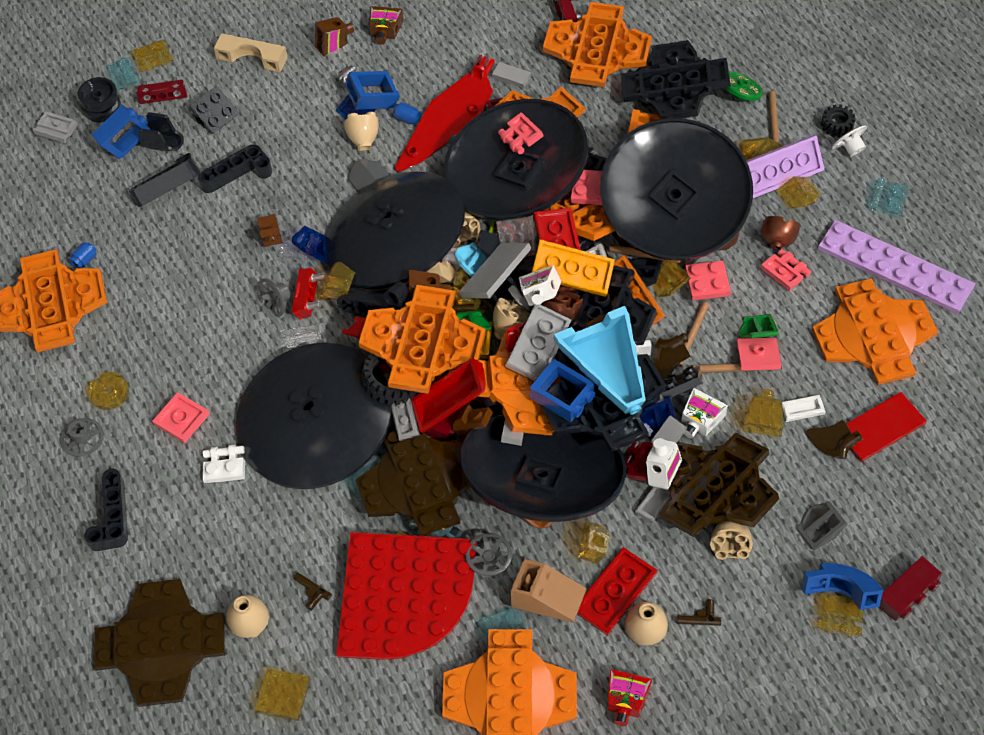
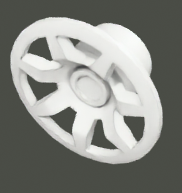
[832,126,867,157]

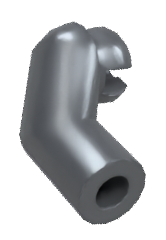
[339,65,356,87]

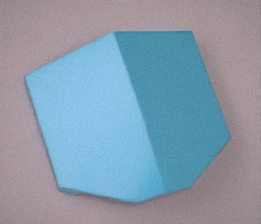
[454,243,488,277]

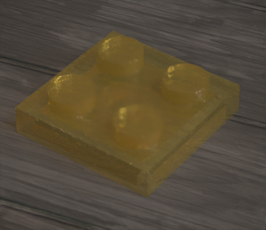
[255,668,311,721]

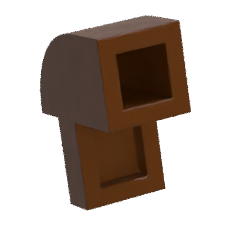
[257,214,283,247]
[453,404,493,441]

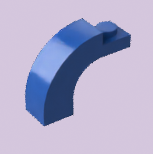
[801,563,883,610]

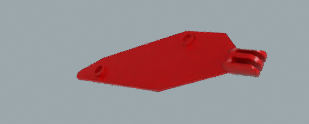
[395,55,495,172]

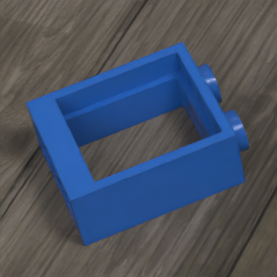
[345,71,399,110]
[92,104,151,159]
[530,359,595,422]

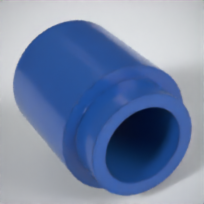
[393,102,421,125]
[68,242,97,268]

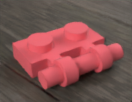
[498,112,543,154]
[761,249,811,291]

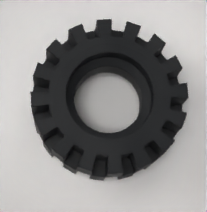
[821,104,856,138]

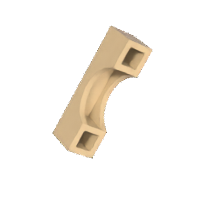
[214,33,288,72]

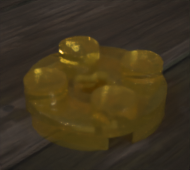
[88,372,129,410]

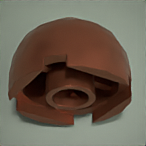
[761,216,800,250]
[543,291,583,322]

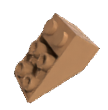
[511,559,586,623]

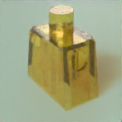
[742,389,783,437]

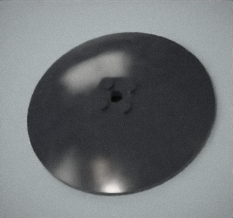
[444,99,589,221]
[600,118,753,261]
[323,171,465,289]
[236,343,392,489]
[460,412,626,522]

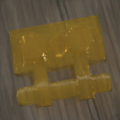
[131,39,173,72]
[451,268,488,314]
[817,593,864,636]

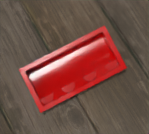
[411,358,486,433]

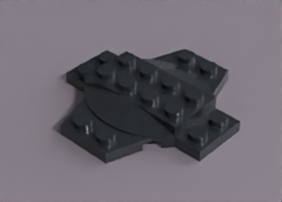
[621,40,731,119]
[542,266,657,361]
[538,351,666,452]

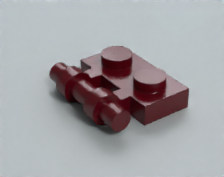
[625,442,653,482]

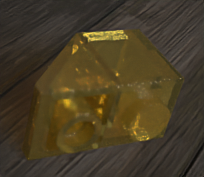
[739,137,783,159]
[578,520,610,564]

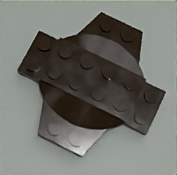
[355,423,471,536]
[659,432,779,537]
[94,579,226,707]

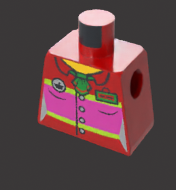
[608,669,652,727]

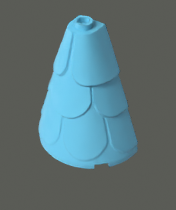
[553,306,645,415]

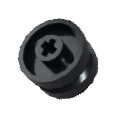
[77,77,121,123]

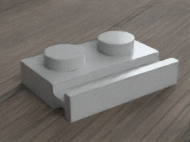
[33,111,78,143]

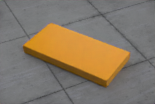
[532,240,615,297]

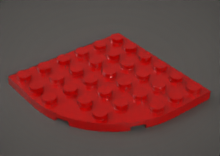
[337,532,477,660]

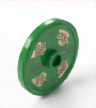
[725,72,763,101]

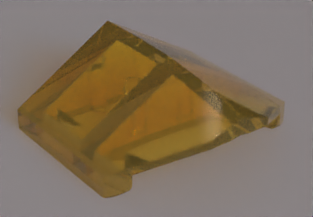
[776,176,821,209]
[653,261,691,298]
[318,262,355,300]

